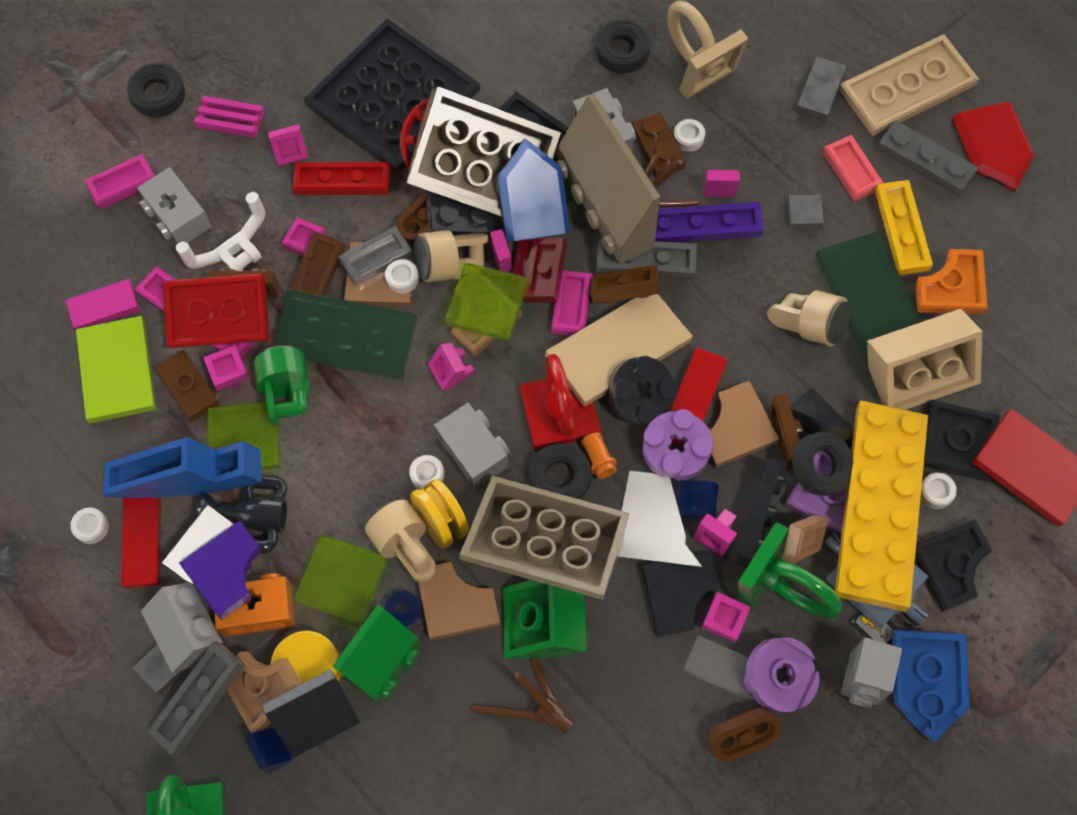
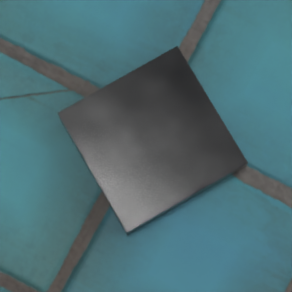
[923,400,1000,482]
[262,669,360,758]

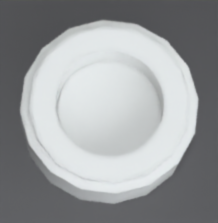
[673,119,705,152]
[385,259,419,294]
[409,455,444,490]
[921,472,957,509]
[71,507,109,544]

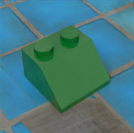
[503,580,587,659]
[332,605,421,705]

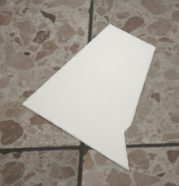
[618,471,702,567]

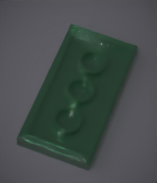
[816,231,922,365]
[274,289,418,381]

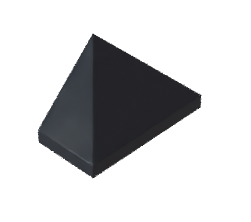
[790,388,854,448]

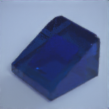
[245,728,292,774]

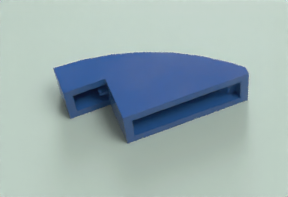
[103,437,261,498]

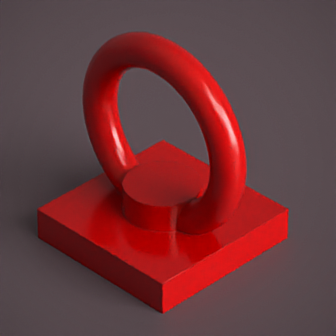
[520,354,601,451]

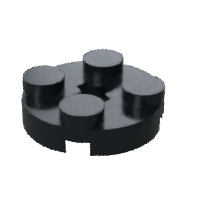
[608,355,678,425]

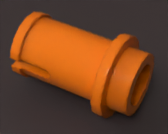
[581,432,617,479]

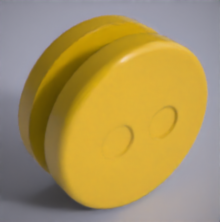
[410,479,469,549]
[271,631,341,683]

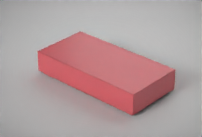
[822,135,883,202]

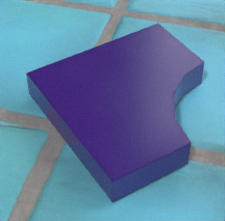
[179,521,262,620]

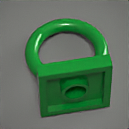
[738,522,843,618]
[146,774,226,815]

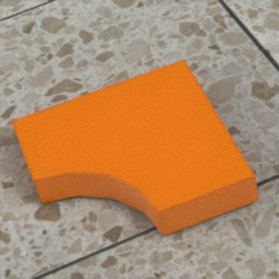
[916,249,988,315]

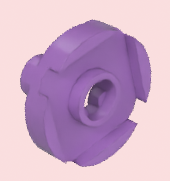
[643,409,713,481]
[744,637,820,712]

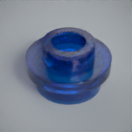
[384,591,421,627]

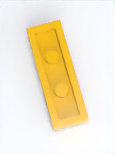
[875,180,933,275]

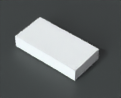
[162,505,234,583]

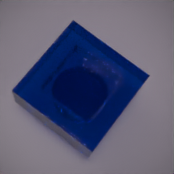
[678,480,719,518]

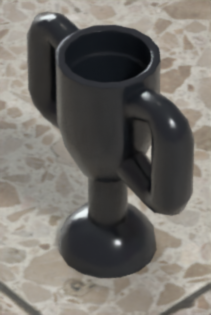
[195,475,288,554]

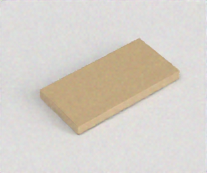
[838,34,979,136]
[545,294,693,407]

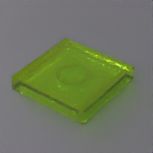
[445,262,529,342]
[208,402,280,470]
[294,535,388,625]

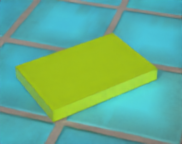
[76,316,157,424]

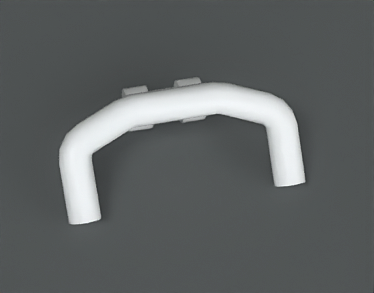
[176,192,265,271]

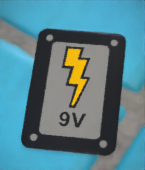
[849,610,900,645]

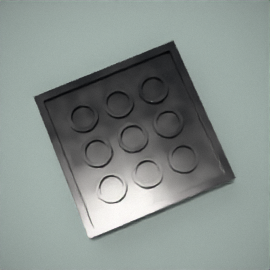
[304,18,480,173]

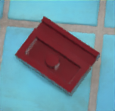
[509,238,567,303]

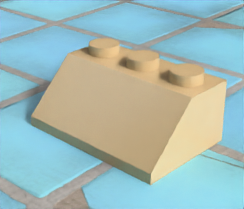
[867,309,982,410]

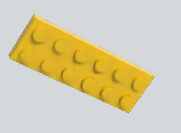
[835,400,928,612]

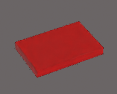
[163,273,270,349]
[972,408,1077,527]

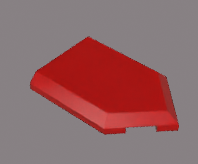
[952,101,1035,192]

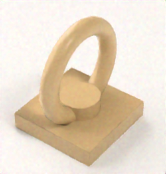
[667,0,748,99]

